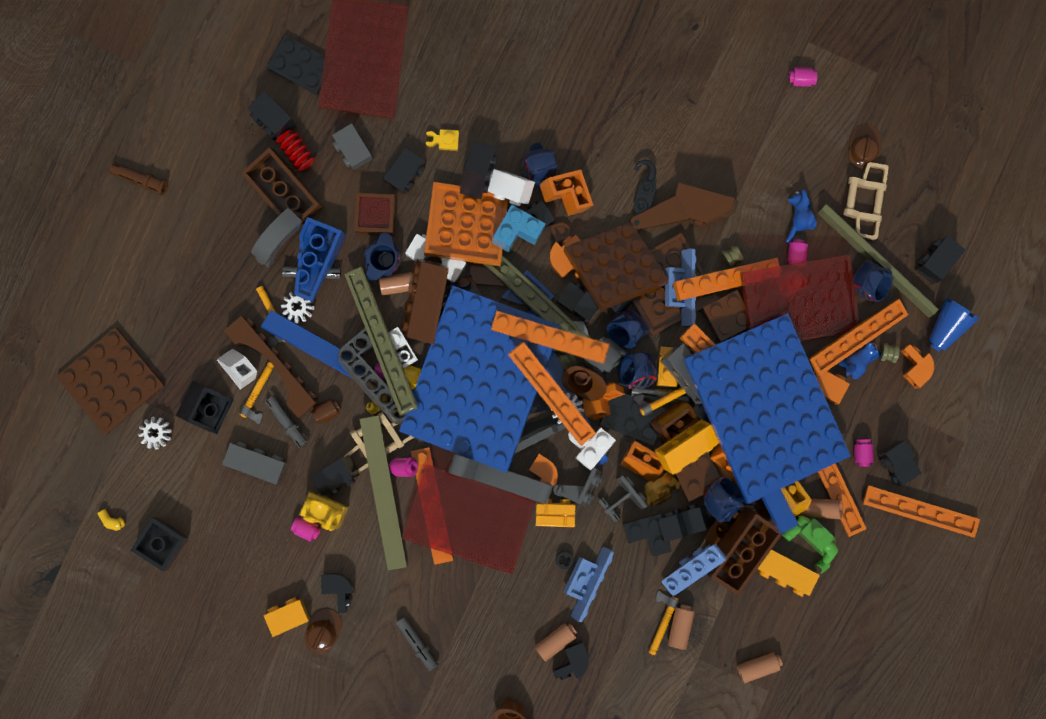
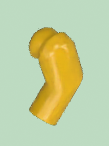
[366,395,389,414]
[97,509,125,531]

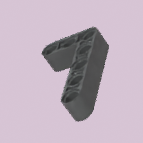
[337,328,407,424]
[448,454,553,504]

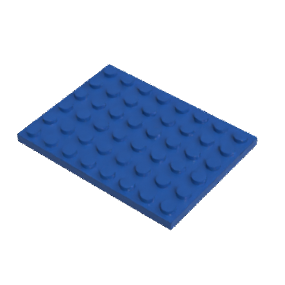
[399,286,562,473]
[683,313,851,504]

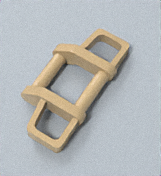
[843,162,889,240]
[344,412,415,473]

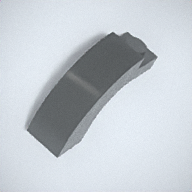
[251,208,302,268]

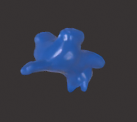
[786,189,817,243]
[839,342,880,379]

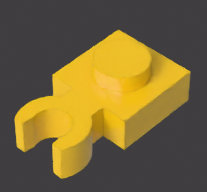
[426,130,459,151]

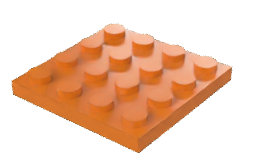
[424,182,508,266]

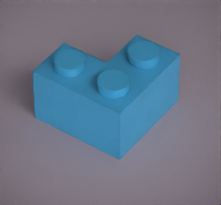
[492,205,546,252]

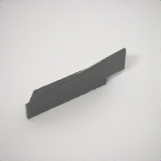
[515,416,566,454]

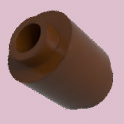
[311,398,341,424]

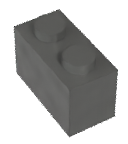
[332,123,373,171]

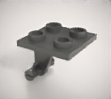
[553,467,603,507]
[598,476,647,523]

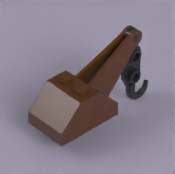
[630,160,738,230]

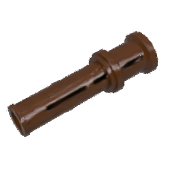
[109,162,168,196]

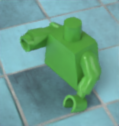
[782,515,838,574]

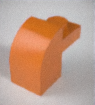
[550,235,581,279]
[900,344,934,389]
[583,382,625,421]
[529,454,558,487]

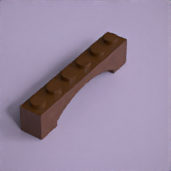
[224,316,318,419]

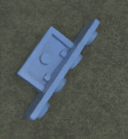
[665,248,696,327]
[662,544,727,596]
[563,546,614,622]

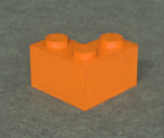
[539,170,593,216]

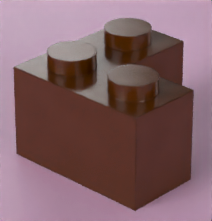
[650,400,699,444]

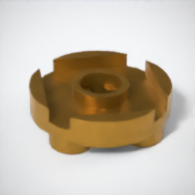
[643,472,680,506]

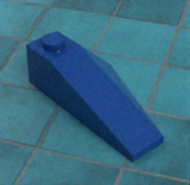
[294,217,346,302]

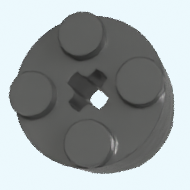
[584,336,627,379]

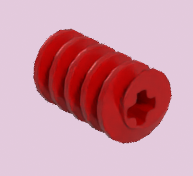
[276,130,316,173]

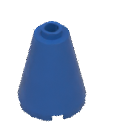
[929,297,979,352]

